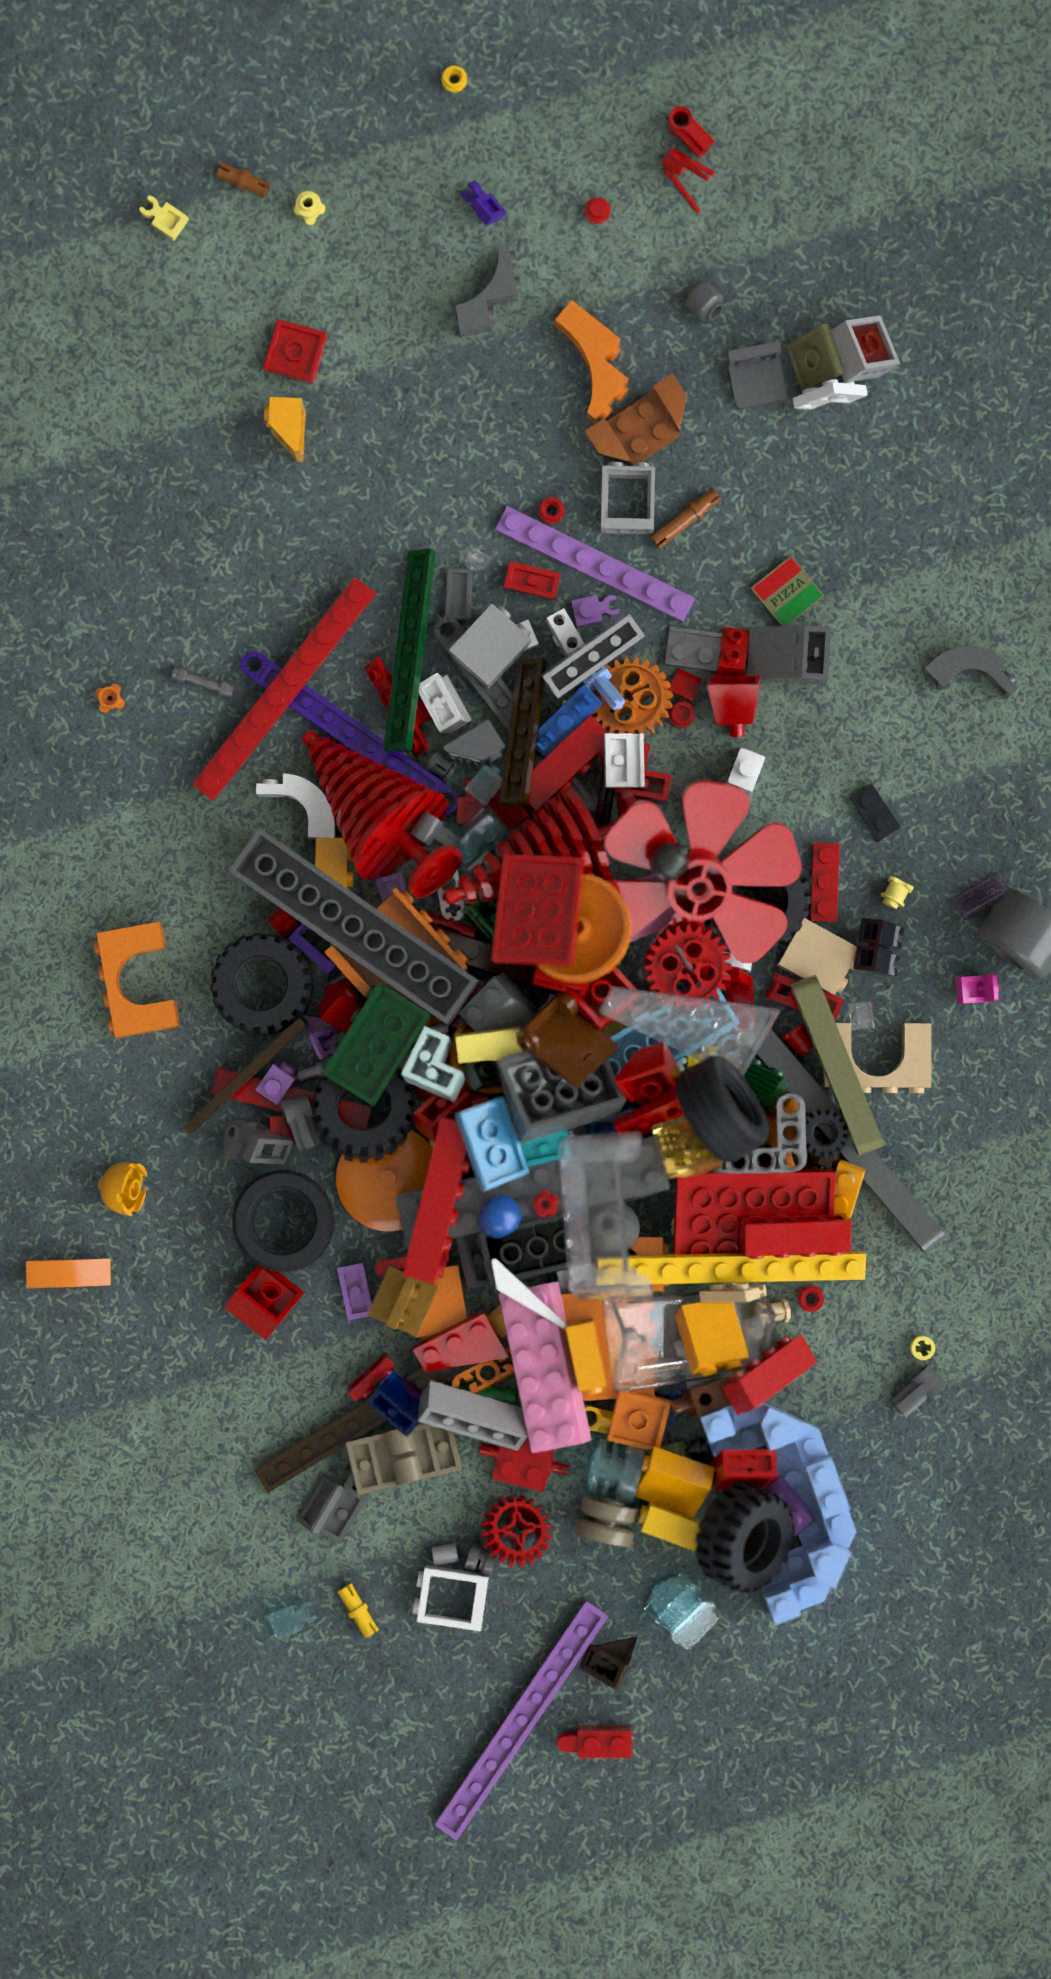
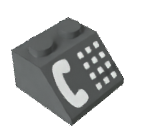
[443,719,506,767]

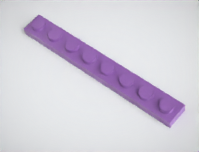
[495,506,695,623]

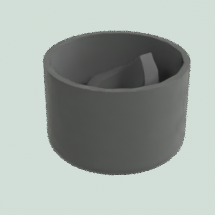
[977,888,1051,980]

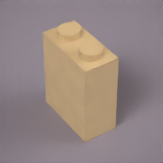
[777,918,857,995]

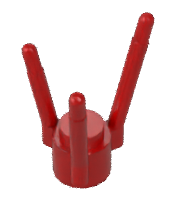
[662,148,716,214]

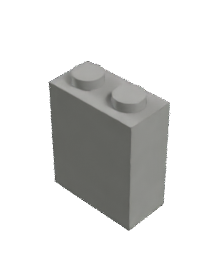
[449,604,531,690]

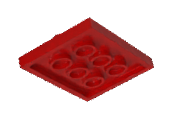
[492,854,585,967]

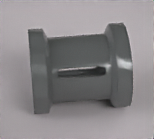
[425,750,460,784]

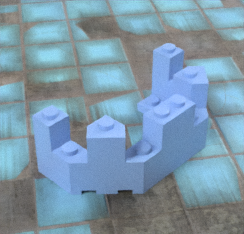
[699,1402,856,1625]

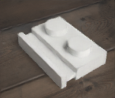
[604,733,645,788]

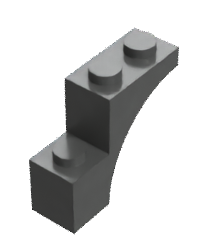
[455,243,522,337]

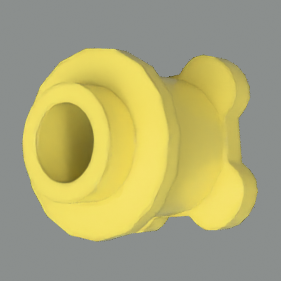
[294,191,325,225]
[880,876,914,910]

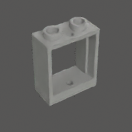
[601,462,655,535]

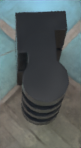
[853,918,905,976]

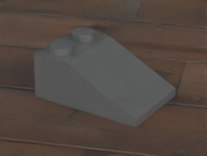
[459,973,539,1032]

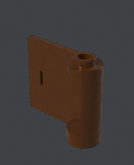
[516,991,619,1088]

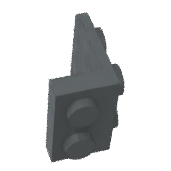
[726,339,787,409]

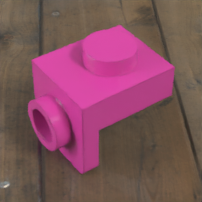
[955,974,999,1004]

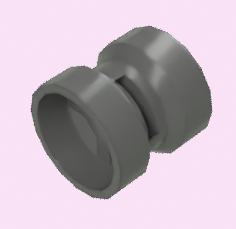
[464,1543,497,1576]

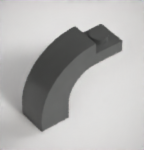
[922,646,1018,699]

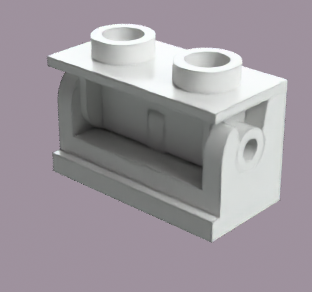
[419,673,472,734]

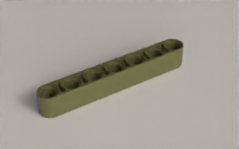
[790,975,884,1156]

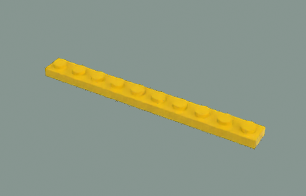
[600,1251,866,1285]

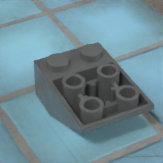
[747,625,831,684]

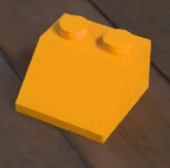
[264,397,305,462]

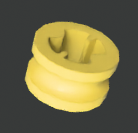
[910,1336,935,1360]

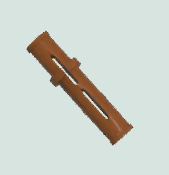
[650,487,722,550]

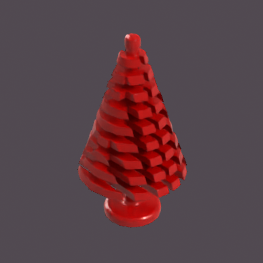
[302,730,462,898]
[444,786,637,905]

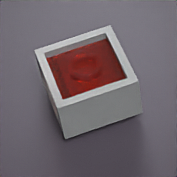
[831,315,900,383]

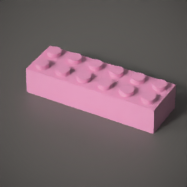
[499,1282,591,1453]

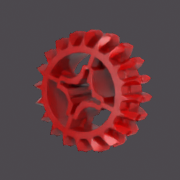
[480,1494,552,1568]

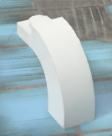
[256,774,336,840]

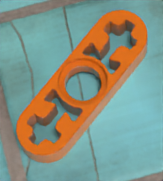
[452,1347,515,1394]

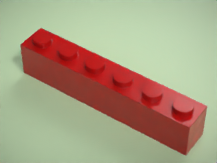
[403,1116,471,1284]

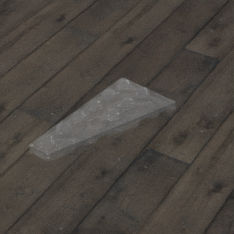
[599,987,780,1076]

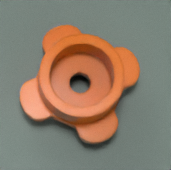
[95,684,125,713]

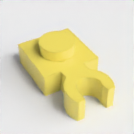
[139,196,189,240]

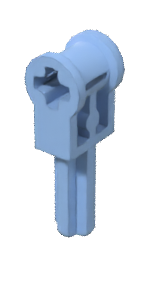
[582,666,625,710]

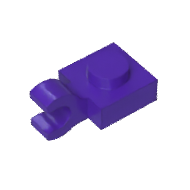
[460,181,507,225]

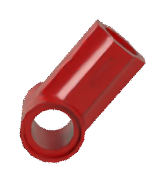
[667,106,715,159]

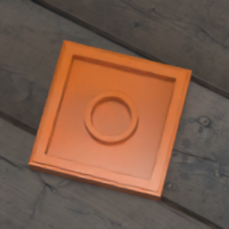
[606,1387,671,1451]

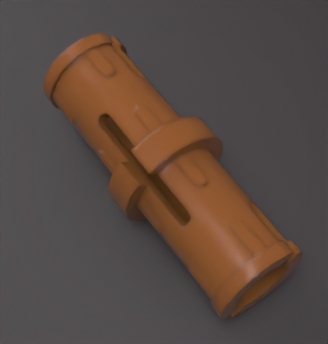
[216,162,271,198]

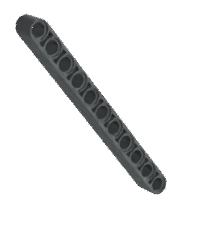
[738,1015,946,1254]

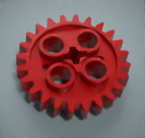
[644,922,732,1010]

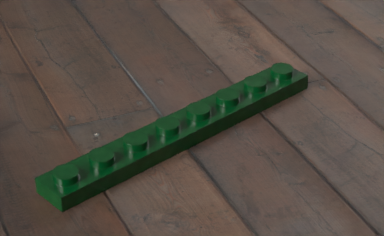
[383,548,436,753]

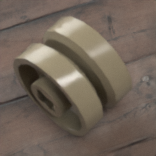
[575,1495,640,1547]

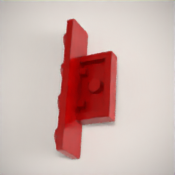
[365,657,432,758]

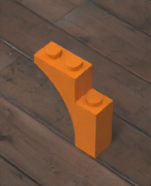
[555,300,629,424]

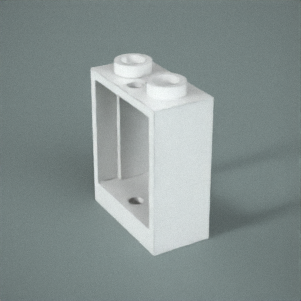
[413,1565,489,1631]

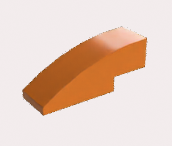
[26,1258,111,1288]

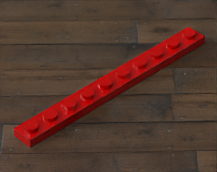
[192,577,376,802]

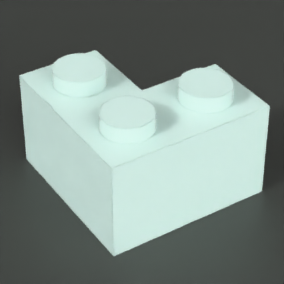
[401,1026,466,1103]

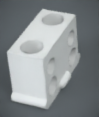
[546,608,584,656]

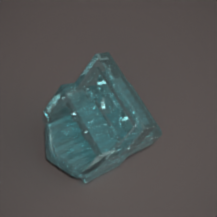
[644,1573,718,1649]

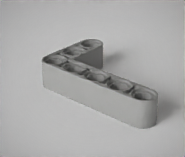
[672,1093,807,1173]

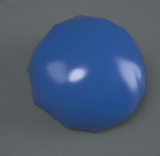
[477,1195,521,1238]

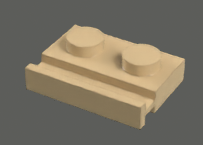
[699,1283,767,1302]

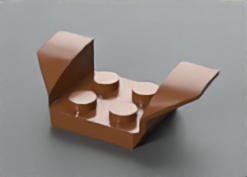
[585,373,687,466]

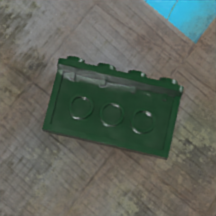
[321,983,431,1106]

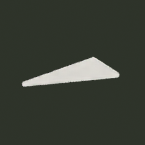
[492,1259,566,1328]

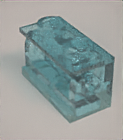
[455,805,507,867]

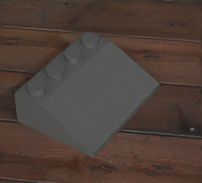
[496,1051,626,1144]

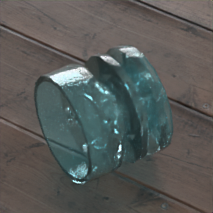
[587,1438,645,1504]

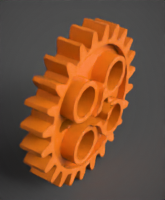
[592,657,673,739]

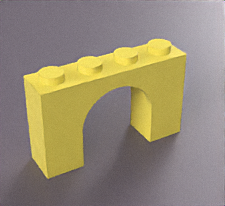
[455,1026,524,1137]

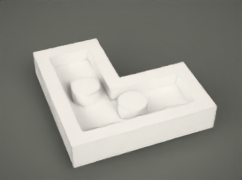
[793,379,868,409]

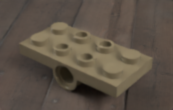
[345,1424,462,1496]

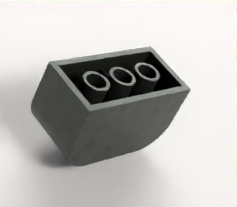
[479,1208,596,1286]

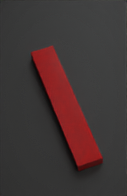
[212,1068,372,1131]

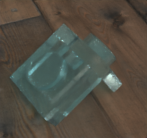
[465,764,503,806]

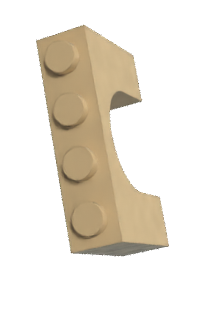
[822,1023,931,1093]

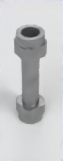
[171,665,236,699]

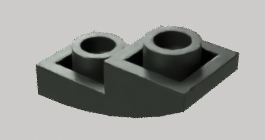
[462,1060,502,1091]

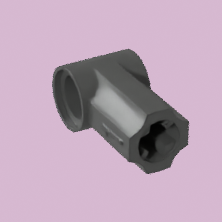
[410,811,459,850]
[280,1094,320,1151]
[890,1364,946,1417]

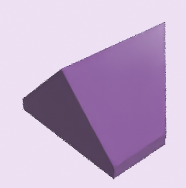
[303,1015,342,1061]

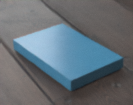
[455,1096,529,1191]

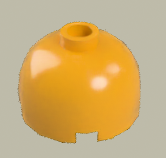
[98,1162,147,1216]

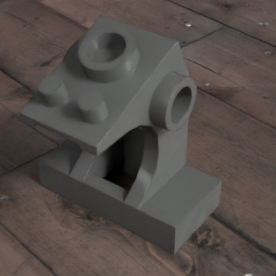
[222,1120,294,1164]

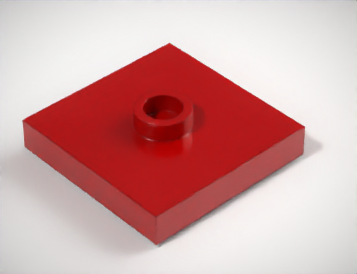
[263,319,328,385]

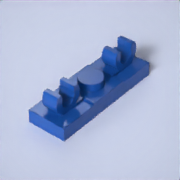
[536,684,603,758]

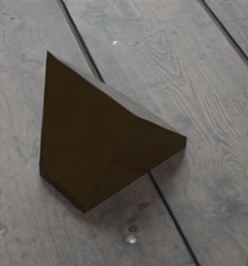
[579,1636,638,1690]

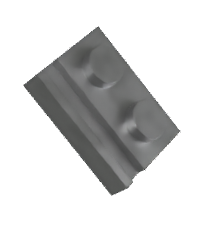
[665,626,722,672]

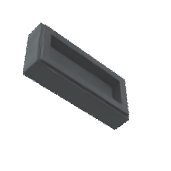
[444,567,473,622]
[297,1474,345,1535]

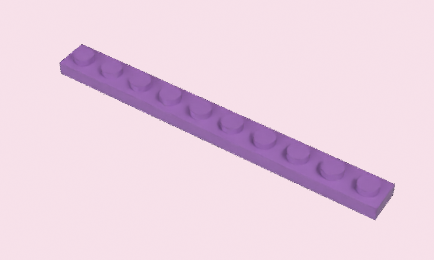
[435,1600,608,1841]

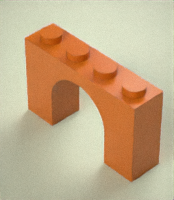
[94,922,181,1038]

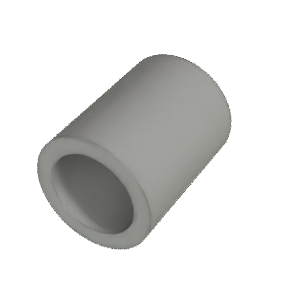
[432,1543,459,1566]

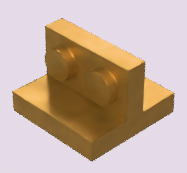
[367,1266,438,1337]

